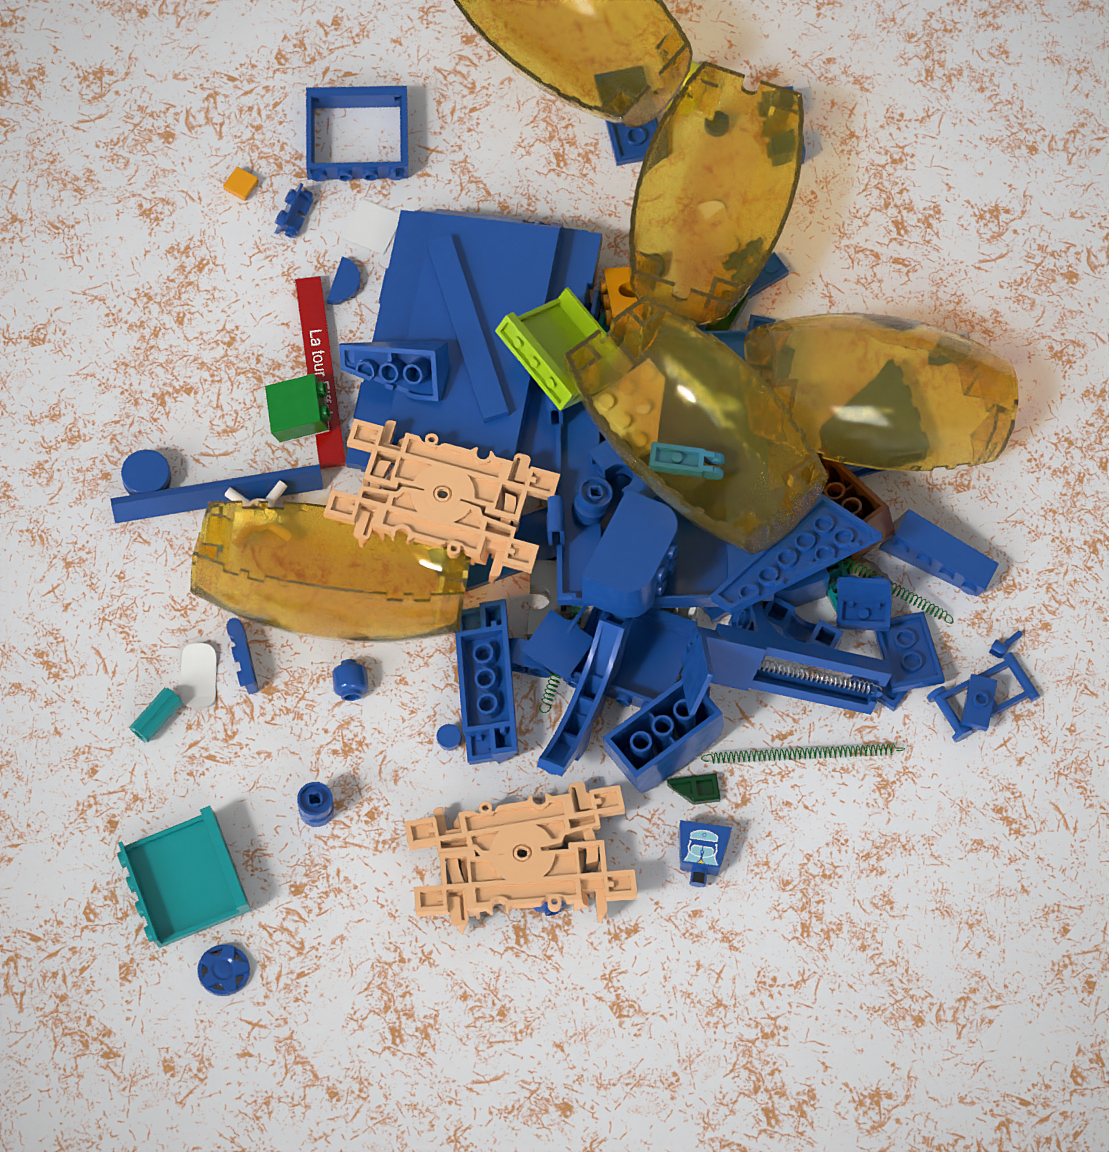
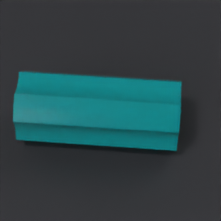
[129,688,183,743]

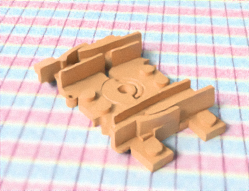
[404,782,637,934]

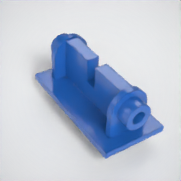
[274,183,313,238]

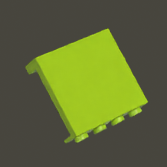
[495,287,633,411]

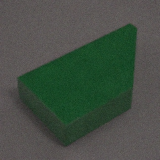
[667,773,720,805]

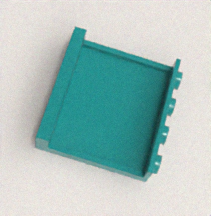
[117,805,252,948]

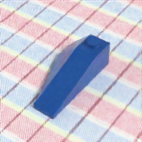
[339,340,449,401]

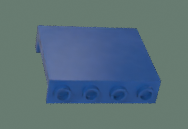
[563,606,698,709]

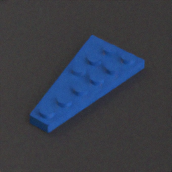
[711,494,882,615]

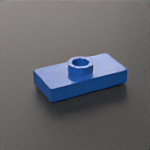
[960,674,997,731]

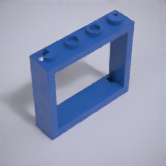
[306,86,409,182]

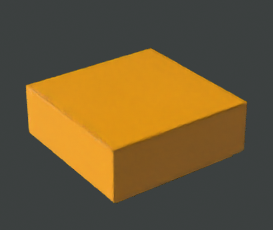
[223,167,259,201]

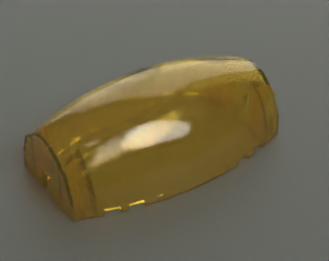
[453,0,693,129]
[628,61,804,325]
[564,295,828,555]
[744,313,1019,471]
[190,500,471,643]

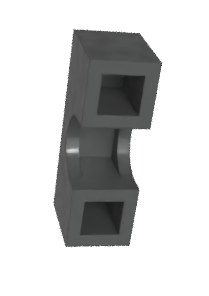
[527,560,566,640]

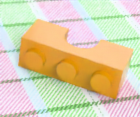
[600,266,644,333]

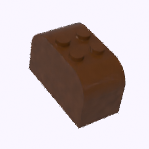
[782,445,895,565]

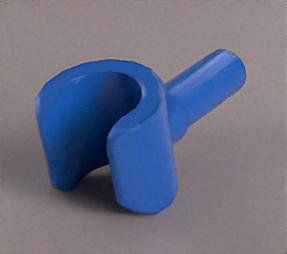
[989,630,1023,658]

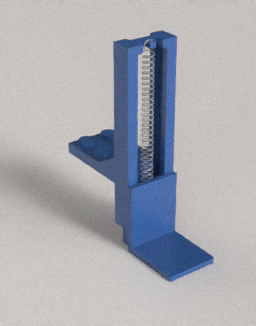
[681,601,892,715]

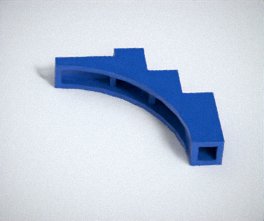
[537,612,633,777]

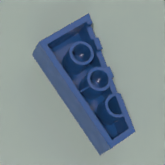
[879,509,999,597]

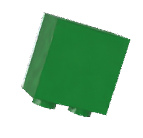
[265,374,331,443]

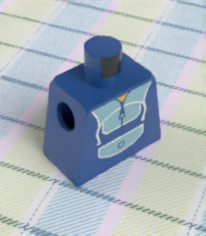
[678,820,732,887]

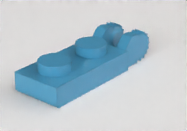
[648,442,725,480]

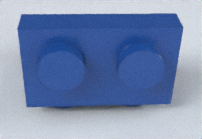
[836,575,892,631]

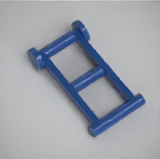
[926,652,1040,742]

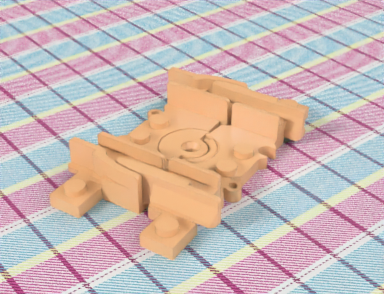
[324,419,560,583]

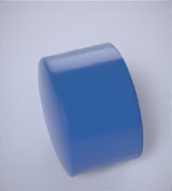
[436,724,462,751]

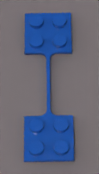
[522,606,594,681]

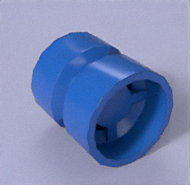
[571,476,613,525]
[297,782,334,827]

